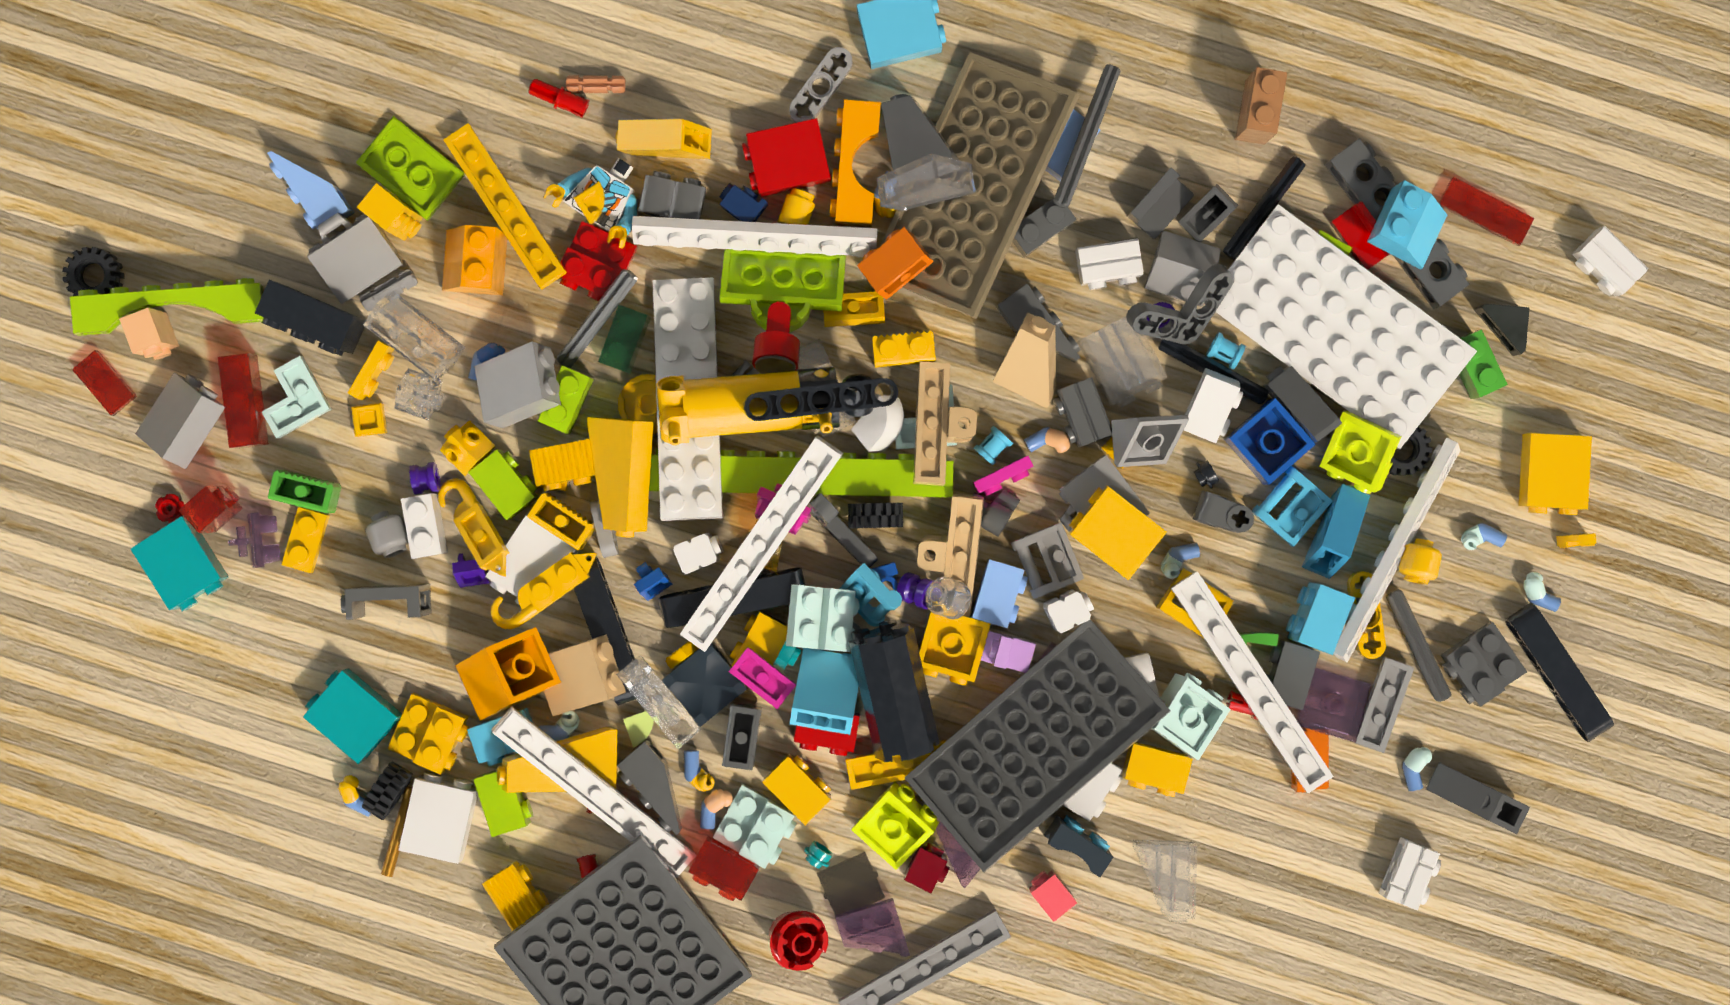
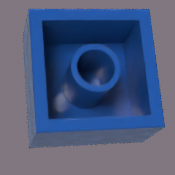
[1224,398,1316,485]

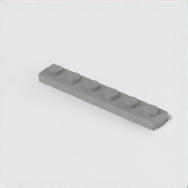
[839,909,1011,1005]

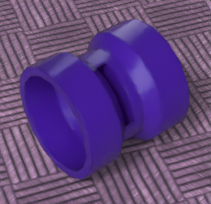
[897,572,939,610]

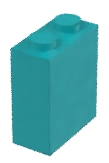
[130,516,229,612]
[303,668,402,764]

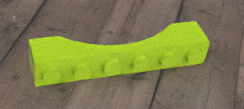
[70,278,263,336]

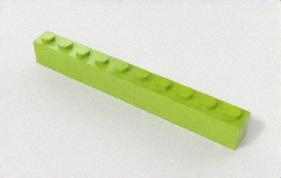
[649,449,954,498]

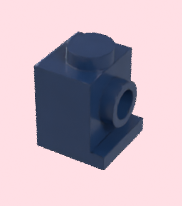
[719,183,769,222]

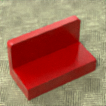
[1330,201,1391,270]

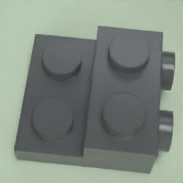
[1441,621,1527,707]

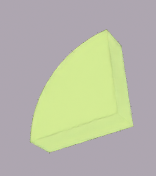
[623,708,654,748]

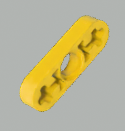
[1347,571,1386,659]

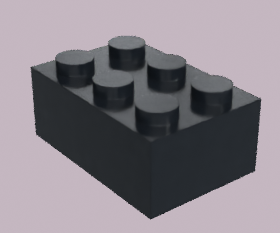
[255,279,367,356]

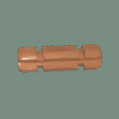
[566,75,626,93]

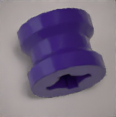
[409,462,441,495]

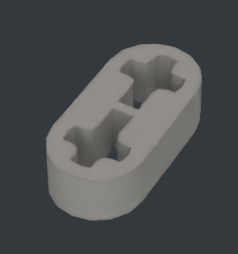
[590,500,619,558]

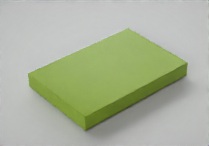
[356,116,466,221]

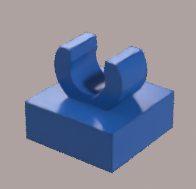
[871,561,898,590]
[634,562,673,601]

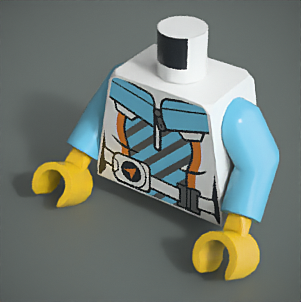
[543,158,638,248]

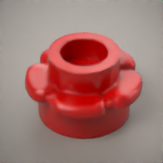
[155,494,185,523]

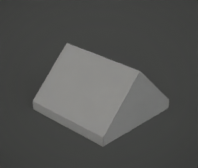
[1144,231,1221,307]
[1111,415,1189,467]

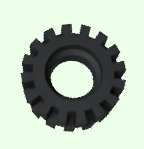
[62,247,125,296]
[1389,426,1432,476]
[848,503,903,528]
[362,761,413,820]

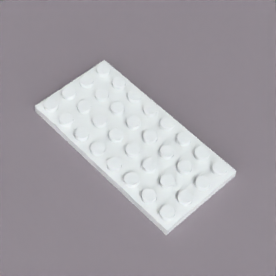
[1203,204,1477,449]

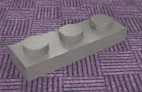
[1353,657,1414,753]

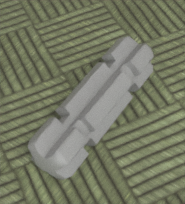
[360,269,418,311]

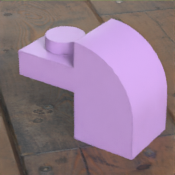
[981,631,1036,673]

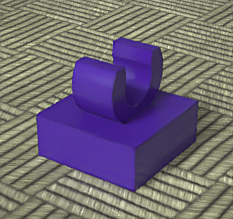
[452,553,490,588]

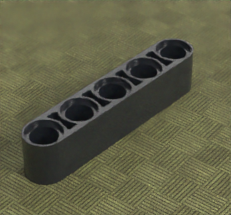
[743,378,898,421]
[574,556,647,706]
[658,567,806,628]
[1505,602,1614,742]

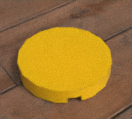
[618,374,658,434]

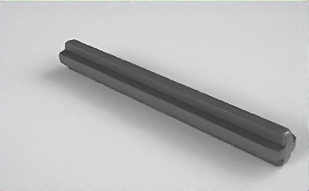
[1053,64,1121,208]

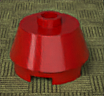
[769,911,828,971]

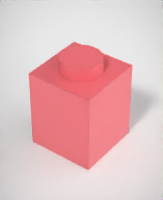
[1029,870,1077,922]

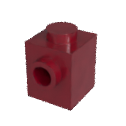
[904,842,950,894]

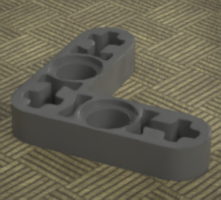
[1126,264,1234,344]
[807,493,878,568]

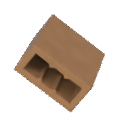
[1235,67,1288,145]

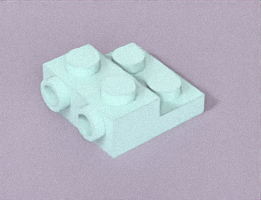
[786,585,859,652]
[1152,673,1231,760]
[713,784,797,869]

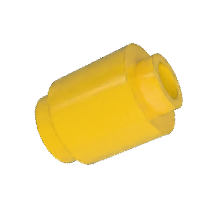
[777,188,815,225]

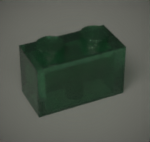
[598,305,651,374]

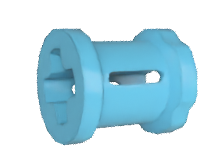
[1206,332,1246,370]
[973,426,1013,466]

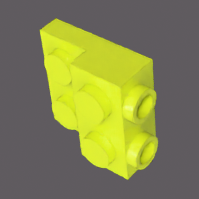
[1319,410,1402,494]
[851,782,940,870]

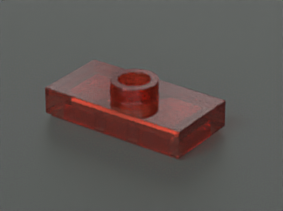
[72,350,137,416]

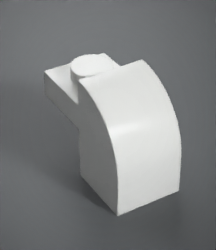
[851,386,904,452]

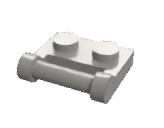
[1011,522,1084,599]

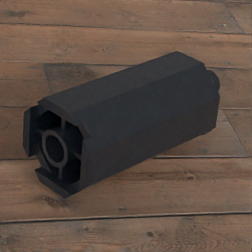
[849,620,940,762]

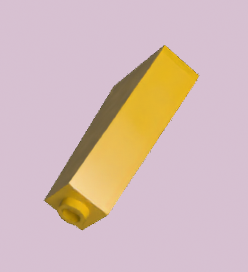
[587,417,653,537]
[497,726,617,793]

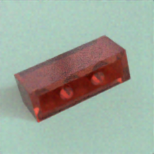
[218,353,269,449]

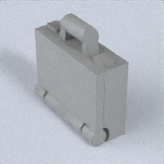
[307,213,403,304]
[1059,455,1150,539]

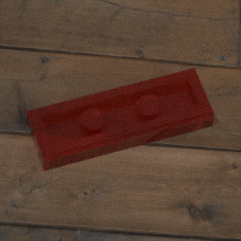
[1439,177,1535,246]

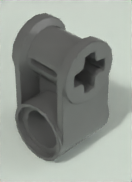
[1192,491,1254,533]

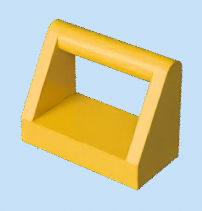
[1156,567,1234,639]

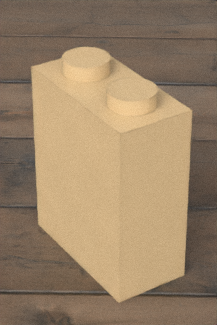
[544,635,626,716]

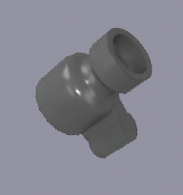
[972,491,1020,537]

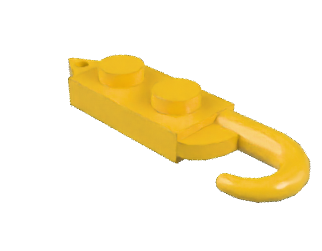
[438,478,509,577]
[490,552,597,629]

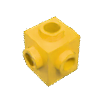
[440,420,495,476]

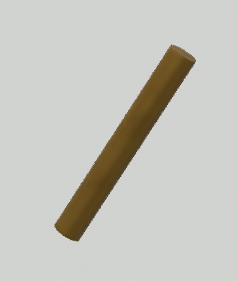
[381,786,413,877]

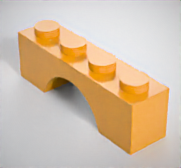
[830,100,881,228]

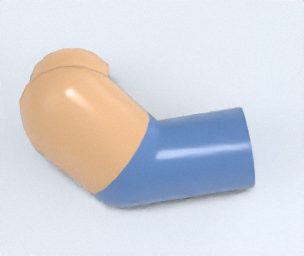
[1024,427,1071,453]
[700,789,733,829]

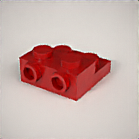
[559,221,638,301]

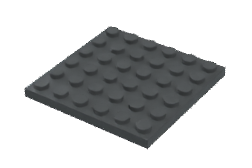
[494,834,752,1005]

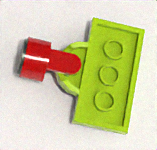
[720,249,846,374]

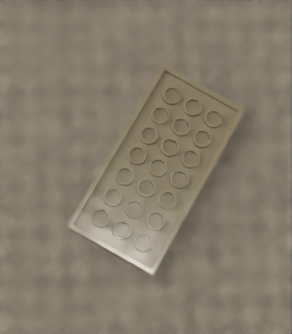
[880,52,1079,319]

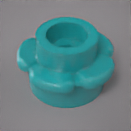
[804,841,833,869]

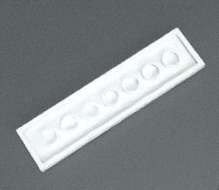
[653,277,723,521]

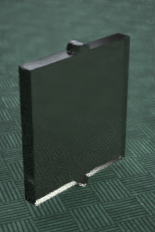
[817,852,885,919]

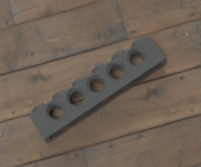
[1324,138,1470,309]

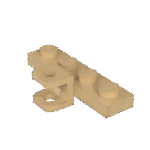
[913,361,977,486]
[917,494,984,617]

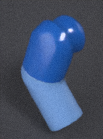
[468,343,505,380]

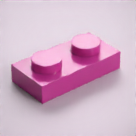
[973,456,1034,496]
[729,647,796,709]

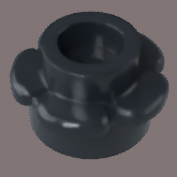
[1193,460,1219,489]

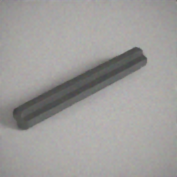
[556,269,637,368]
[1386,589,1452,702]

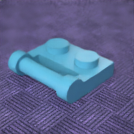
[1251,466,1333,547]
[839,563,902,627]

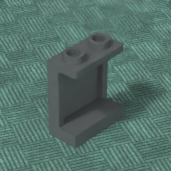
[341,584,432,620]

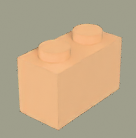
[119,308,179,360]

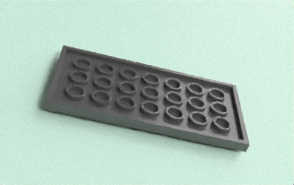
[904,619,1171,873]

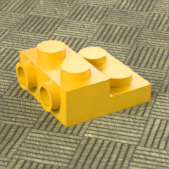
[919,607,991,686]
[387,693,470,775]

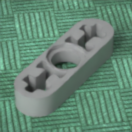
[789,47,853,123]

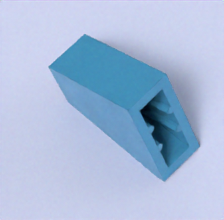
[1302,484,1370,579]

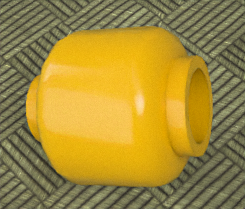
[1398,538,1442,585]

